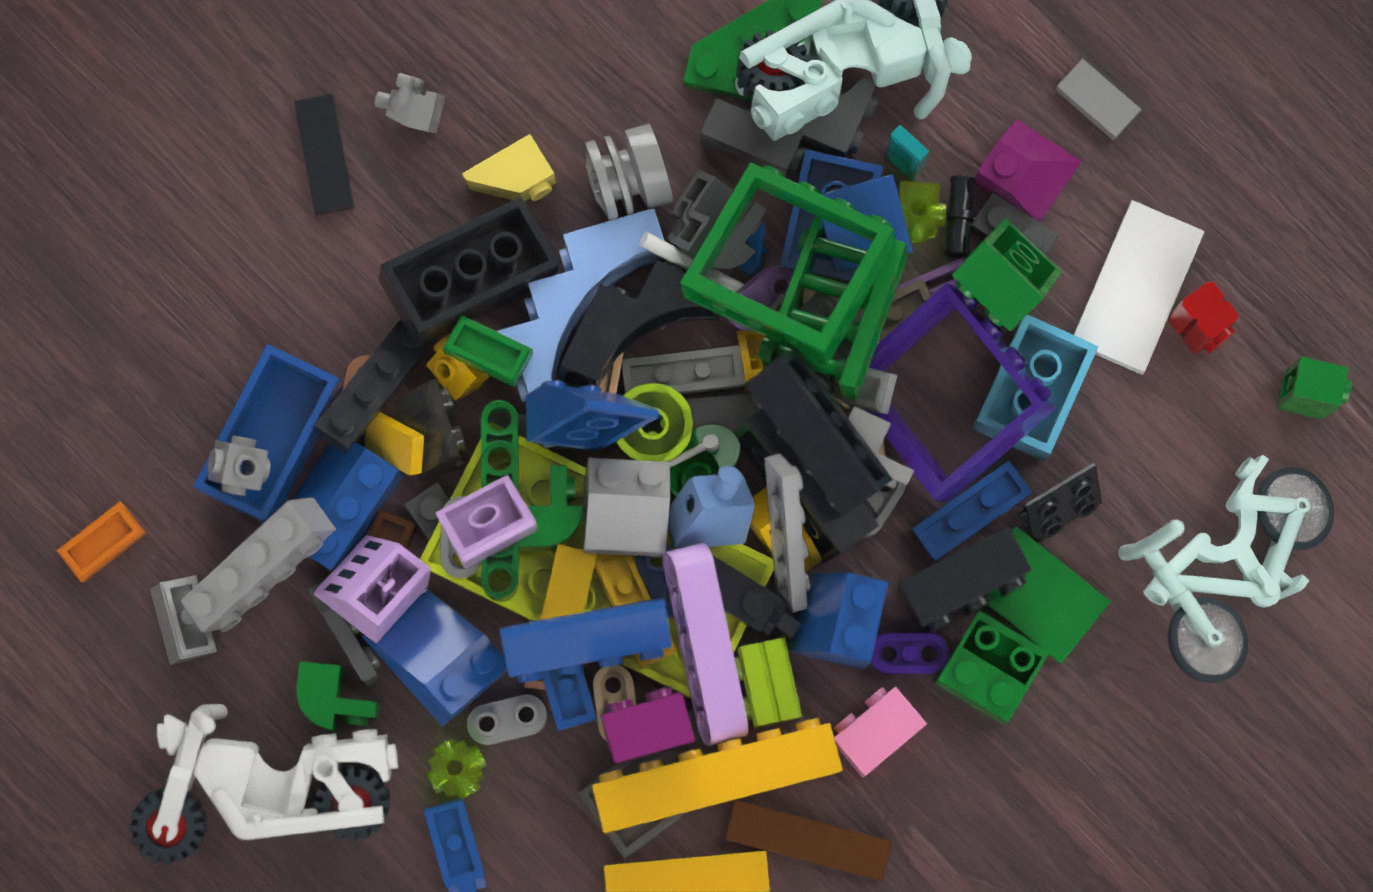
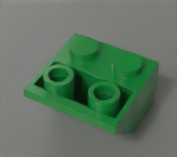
[934,611,1049,725]

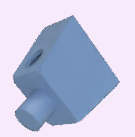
[667,466,755,549]

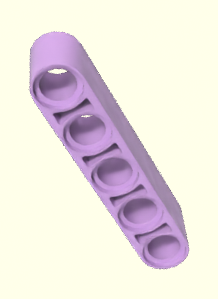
[663,542,748,746]

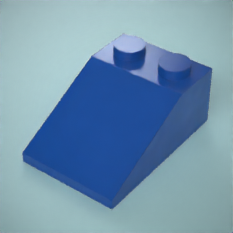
[780,149,884,281]
[526,380,659,451]
[363,588,507,727]

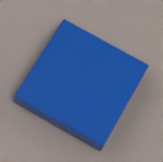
[821,174,913,273]

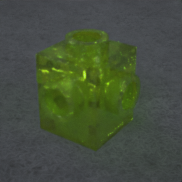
[899,181,947,243]
[426,738,488,800]

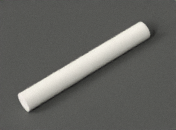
[639,232,745,292]

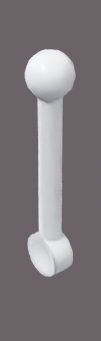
[666,434,719,468]

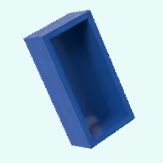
[193,344,344,524]

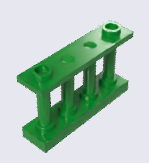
[758,217,908,402]

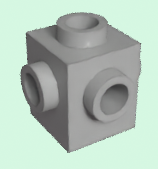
[208,435,270,496]

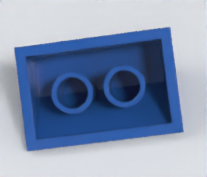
[292,443,404,572]

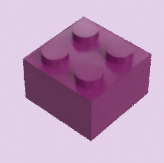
[600,687,695,763]

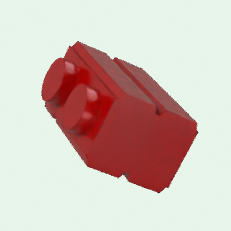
[1168,281,1239,354]

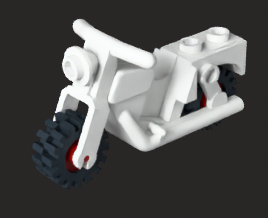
[129,704,398,865]

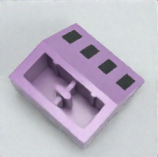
[314,535,431,644]

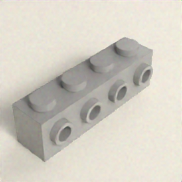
[180,498,336,633]

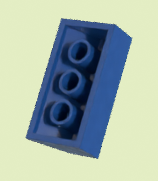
[500,598,672,683]

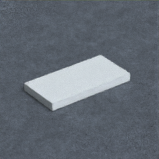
[1074,200,1204,375]

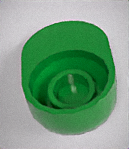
[670,424,741,500]

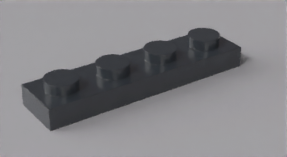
[313,319,437,455]

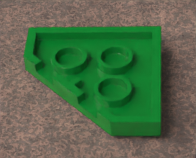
[683,0,823,102]

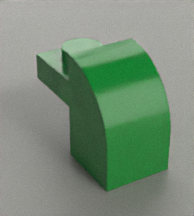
[518,465,583,551]
[296,661,381,732]

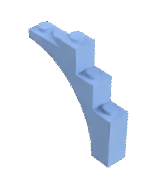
[496,208,665,449]

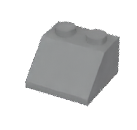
[583,458,670,557]

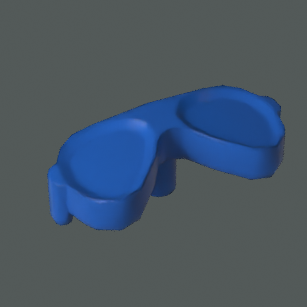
[738,222,768,276]

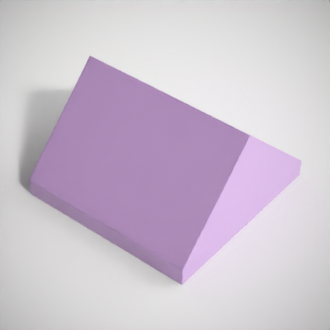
[436,475,537,569]

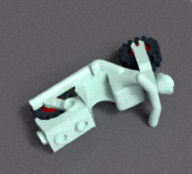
[735,0,972,141]

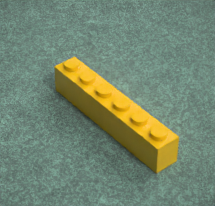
[592,718,843,834]

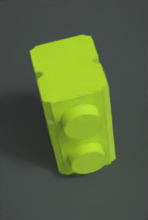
[734,638,802,729]

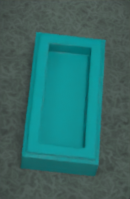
[885,125,929,181]

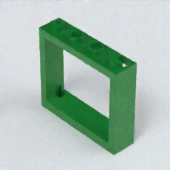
[680,162,896,366]

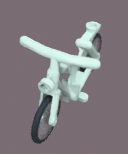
[1118,455,1334,683]

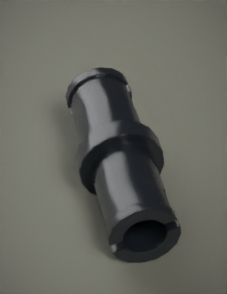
[944,175,976,258]

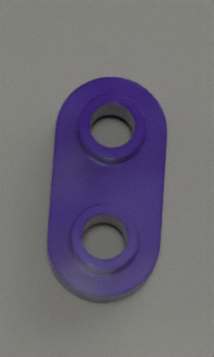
[870,633,950,675]

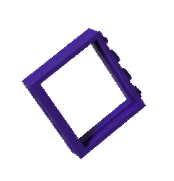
[865,283,1056,503]

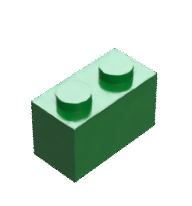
[1276,357,1352,420]

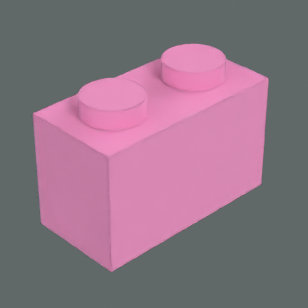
[834,686,927,778]

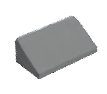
[150,575,217,665]

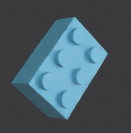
[972,314,1099,461]

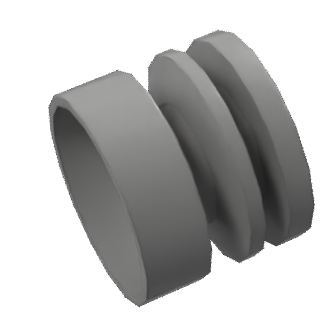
[584,123,673,221]

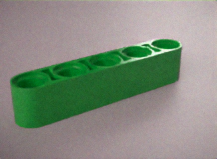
[481,400,519,602]

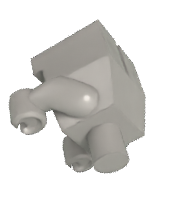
[375,73,445,134]

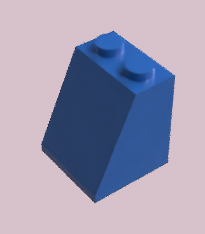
[787,573,888,670]

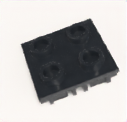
[1018,462,1102,542]

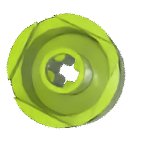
[617,383,693,462]

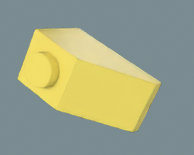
[462,134,556,201]

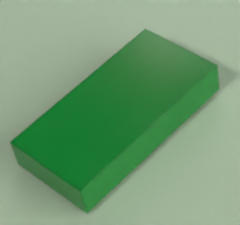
[442,315,533,387]

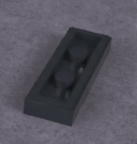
[294,94,355,216]

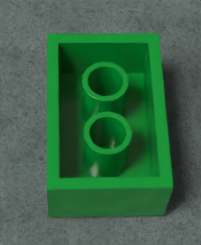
[952,217,1062,331]

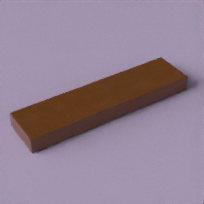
[725,800,892,881]

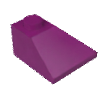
[974,119,1082,223]

